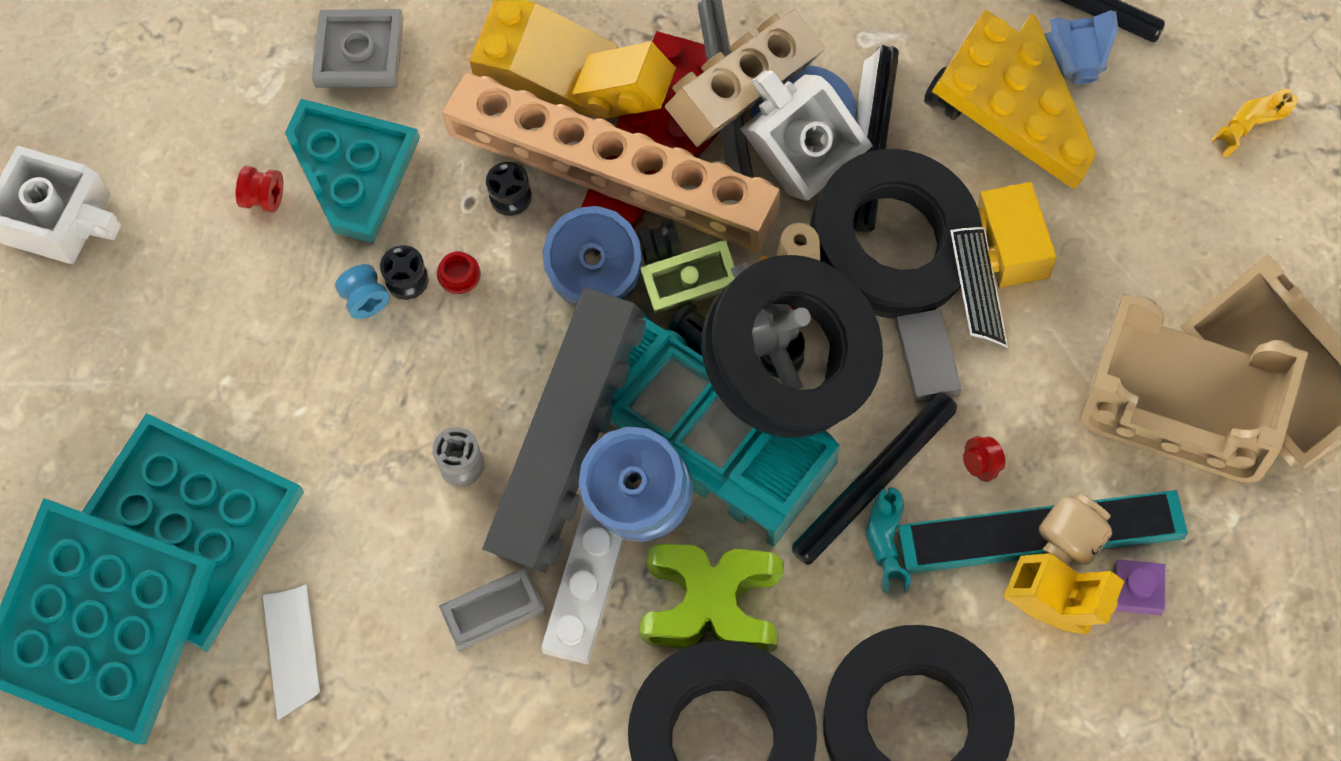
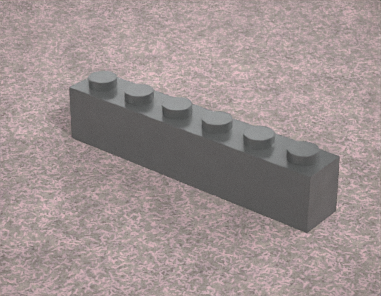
[482,287,646,574]

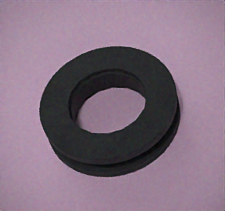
[810,149,982,318]
[702,255,883,438]
[823,625,1015,761]
[628,641,817,761]

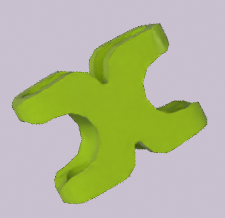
[638,544,784,653]

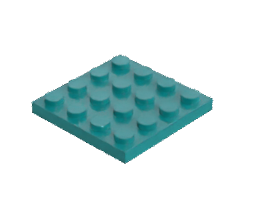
[82,413,304,652]
[0,498,217,745]

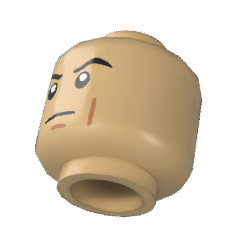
[1039,493,1112,565]

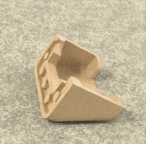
[1180,254,1341,469]
[1080,293,1308,483]

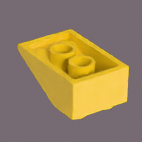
[469,0,618,116]

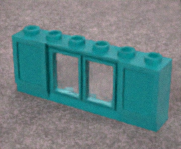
[610,310,840,548]

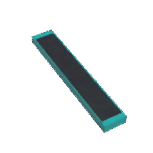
[897,490,1188,574]

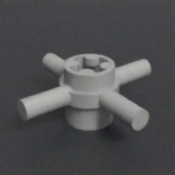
[731,262,811,390]

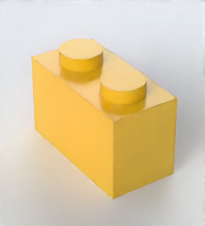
[572,41,676,119]
[977,181,1057,288]

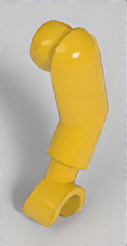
[1211,89,1298,158]

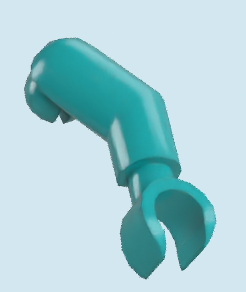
[866,487,911,594]

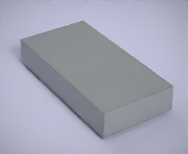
[896,309,961,403]
[439,567,546,652]

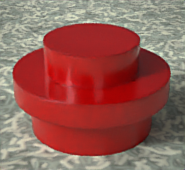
[437,251,481,294]
[963,436,1006,482]

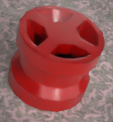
[235,165,284,213]

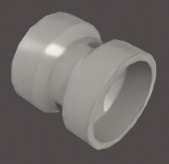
[432,427,484,487]

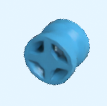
[335,264,390,319]

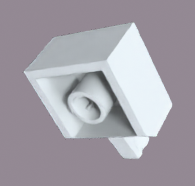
[740,70,873,201]
[0,146,121,265]

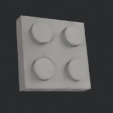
[312,9,404,88]

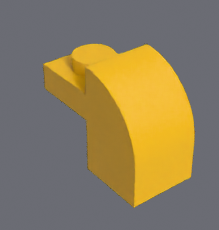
[1003,553,1125,635]

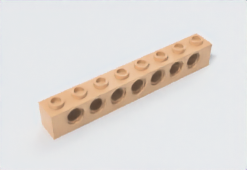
[442,72,780,253]

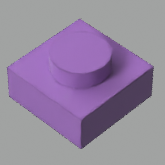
[1114,559,1166,616]

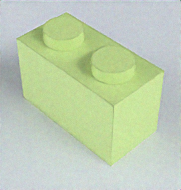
[640,240,735,316]

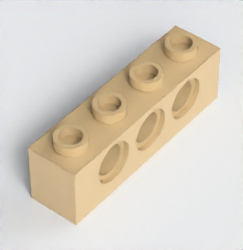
[664,9,826,147]

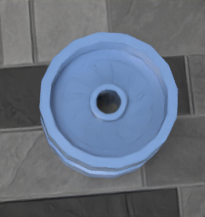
[543,206,643,307]
[578,427,693,542]

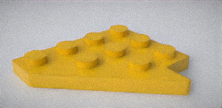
[932,9,1096,190]

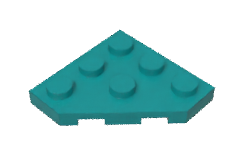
[285,99,420,244]

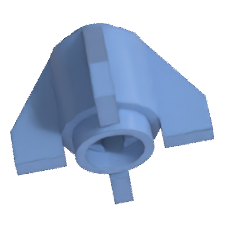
[1044,10,1118,85]

